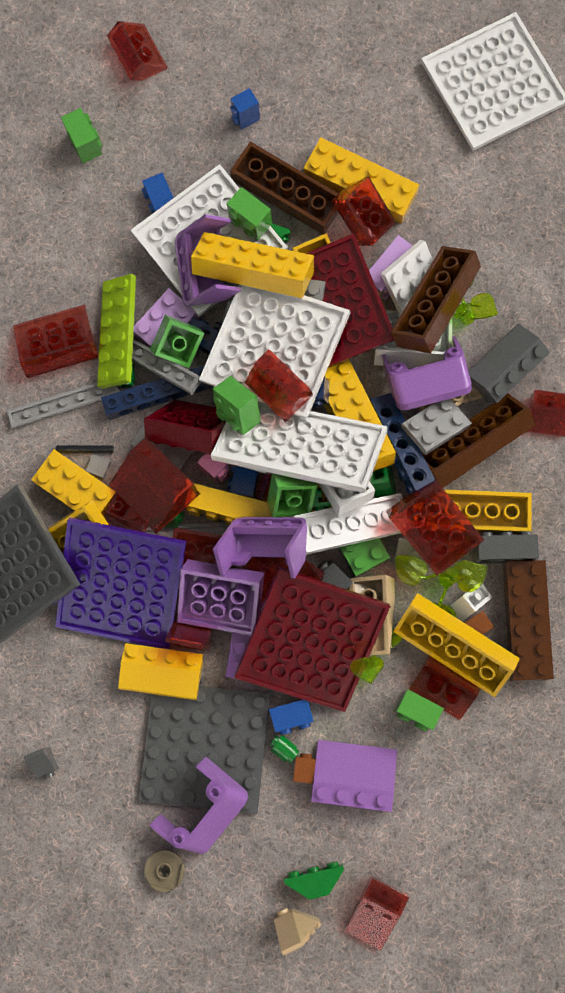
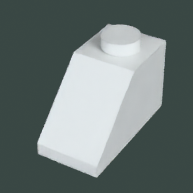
[448,582,492,621]

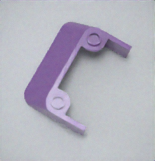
[175,214,241,306]
[382,336,472,410]
[213,517,307,578]
[150,757,248,854]

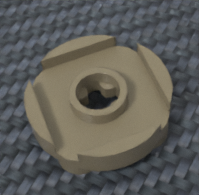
[144,849,185,892]

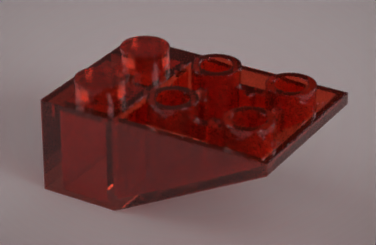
[344,875,409,951]

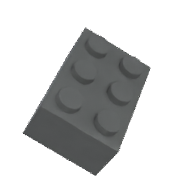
[473,531,539,564]

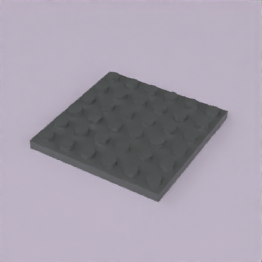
[0,484,81,643]
[139,686,270,814]

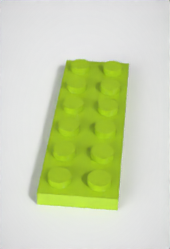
[97,274,136,389]

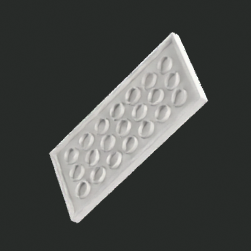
[211,402,387,493]

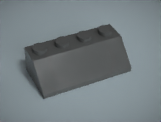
[468,324,550,403]

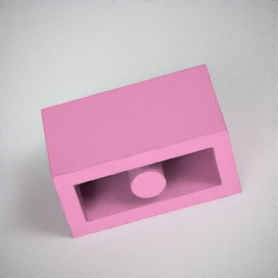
[197,454,230,484]

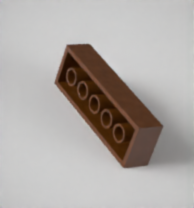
[230,141,344,235]
[391,246,481,354]
[421,393,535,489]
[503,560,554,681]

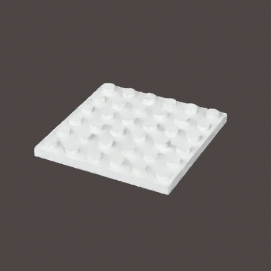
[421,12,565,151]
[131,164,288,317]
[199,285,350,419]

